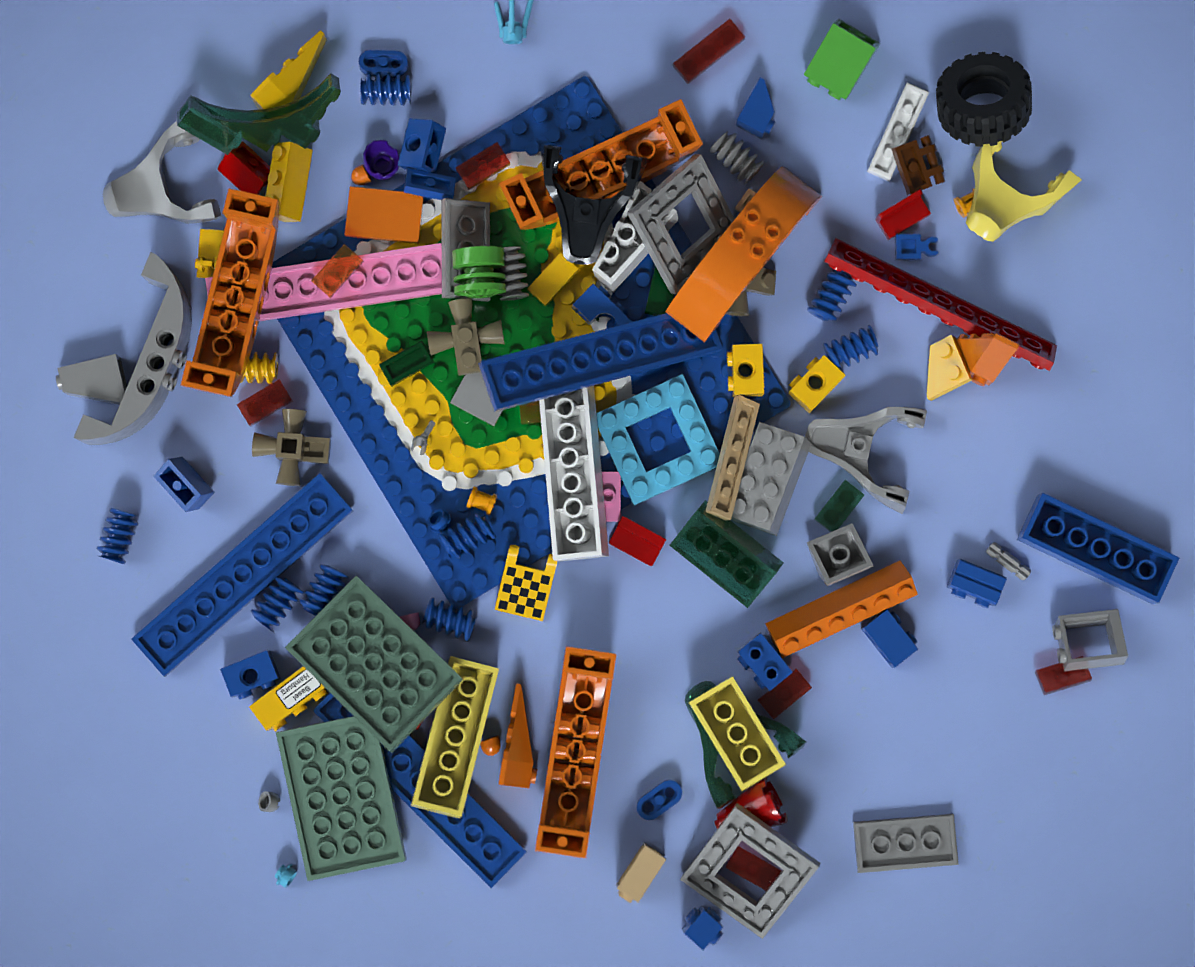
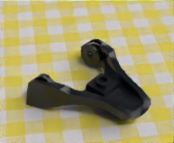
[540,144,649,265]

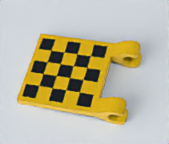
[494,544,557,621]

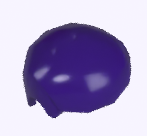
[363,140,400,180]

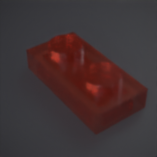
[455,142,511,190]
[237,379,293,427]

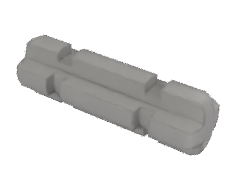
[986,542,1031,580]

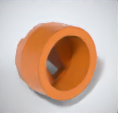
[351,164,372,186]
[480,736,501,756]

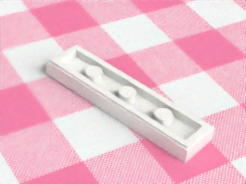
[867,83,929,181]

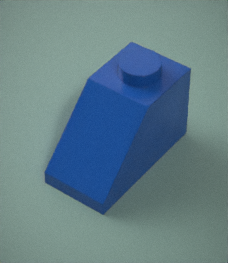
[735,77,776,139]

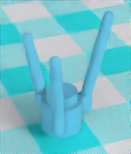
[494,0,534,44]

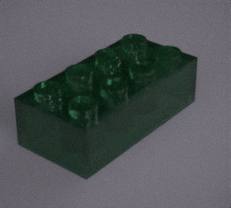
[669,500,783,608]

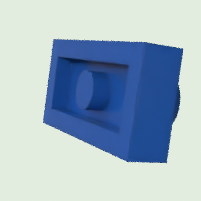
[404,168,456,200]

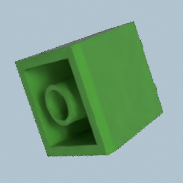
[804,19,881,100]

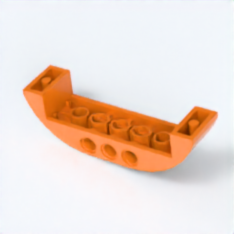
[499,99,703,230]
[665,166,822,343]
[181,188,279,397]
[535,646,617,858]

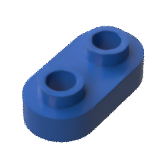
[359,50,408,77]
[636,780,682,820]

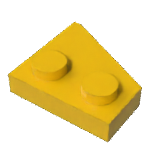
[927,335,973,401]

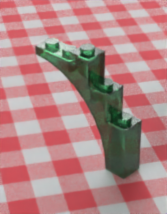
[177,73,341,155]

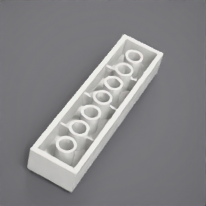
[539,386,609,561]

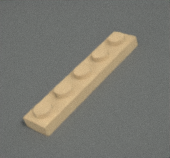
[705,395,760,521]

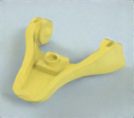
[966,141,1082,242]

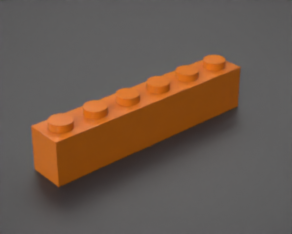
[765,560,918,658]

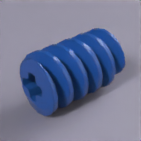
[360,73,411,106]
[807,268,857,321]
[823,325,878,370]
[96,508,139,564]
[439,513,496,560]
[299,564,349,616]
[251,577,304,632]
[422,597,478,642]

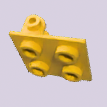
[195,229,224,278]

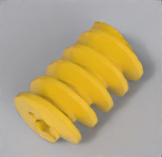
[240,352,278,384]

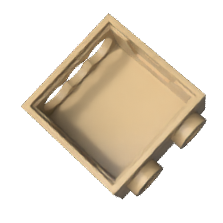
[616,843,666,903]

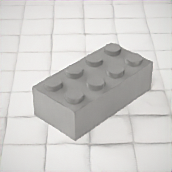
[731,422,812,536]

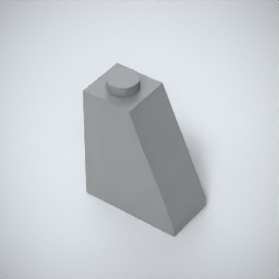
[56,354,127,405]

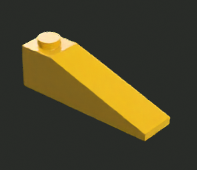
[250,30,327,127]

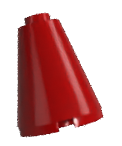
[714,777,788,829]

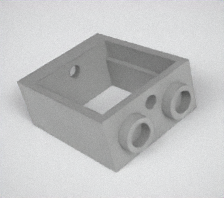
[1052,609,1128,671]

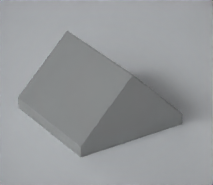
[807,523,873,586]

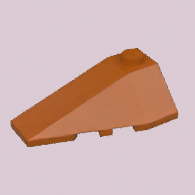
[956,334,1019,386]
[498,683,538,788]

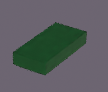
[379,341,435,387]

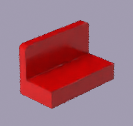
[218,141,270,195]
[876,189,931,240]
[609,516,667,566]

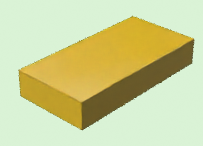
[527,252,579,306]

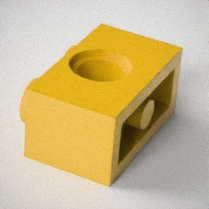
[727,344,764,397]
[788,355,846,414]

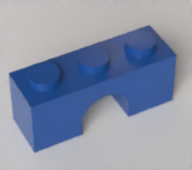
[572,284,637,326]

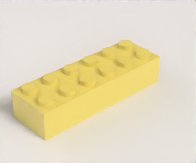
[411,656,499,819]

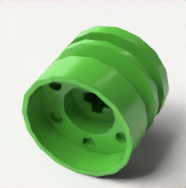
[452,246,506,298]

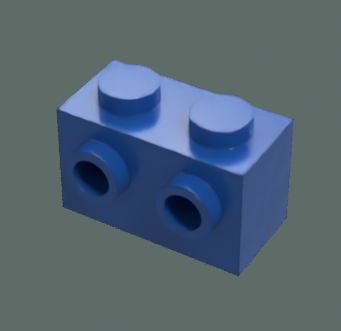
[737,632,793,691]
[682,906,723,950]

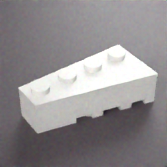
[592,181,678,292]

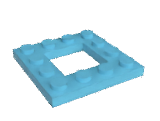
[596,374,720,506]

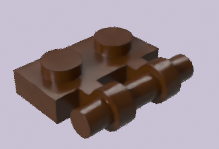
[891,135,945,195]

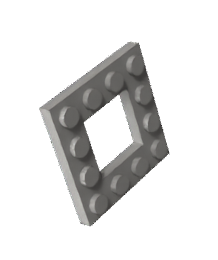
[627,154,735,294]
[680,803,820,939]

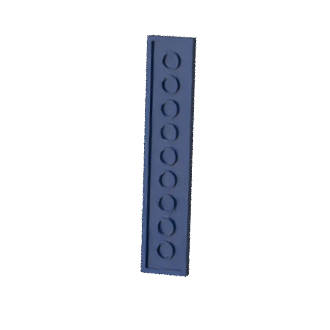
[478,313,723,412]
[131,473,353,677]
[313,693,527,888]

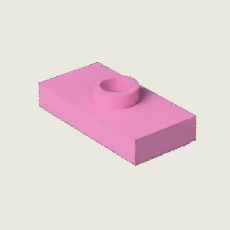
[602,472,621,522]

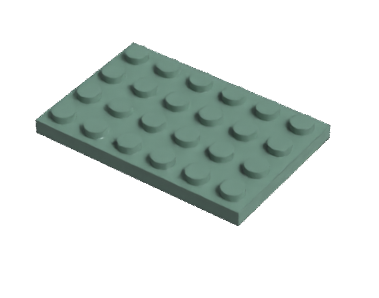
[285,576,463,753]
[276,716,407,881]

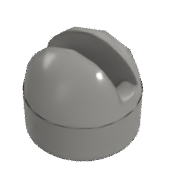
[258,791,280,812]

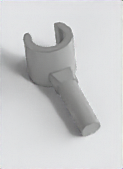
[411,420,436,455]

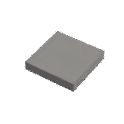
[450,372,503,426]

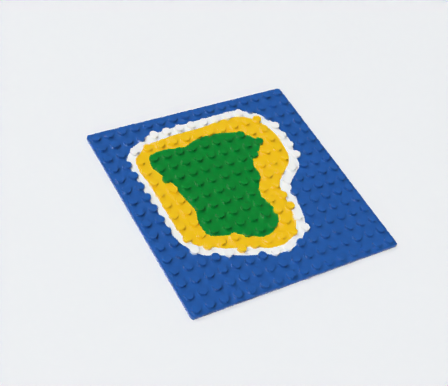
[272,76,791,610]

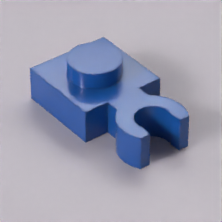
[895,234,939,260]

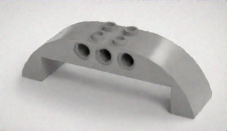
[74,252,192,445]

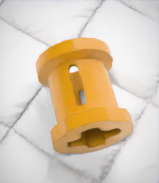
[954,188,975,218]
[466,486,497,516]

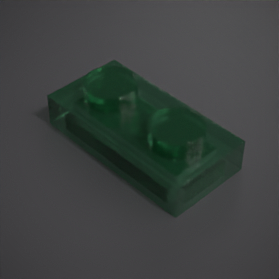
[814,480,864,532]

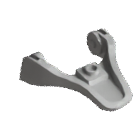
[103,114,222,224]
[805,407,927,514]

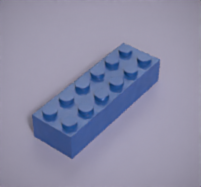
[1017,493,1180,604]

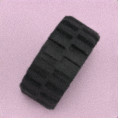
[936,52,1032,147]

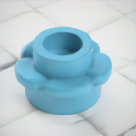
[275,864,297,888]

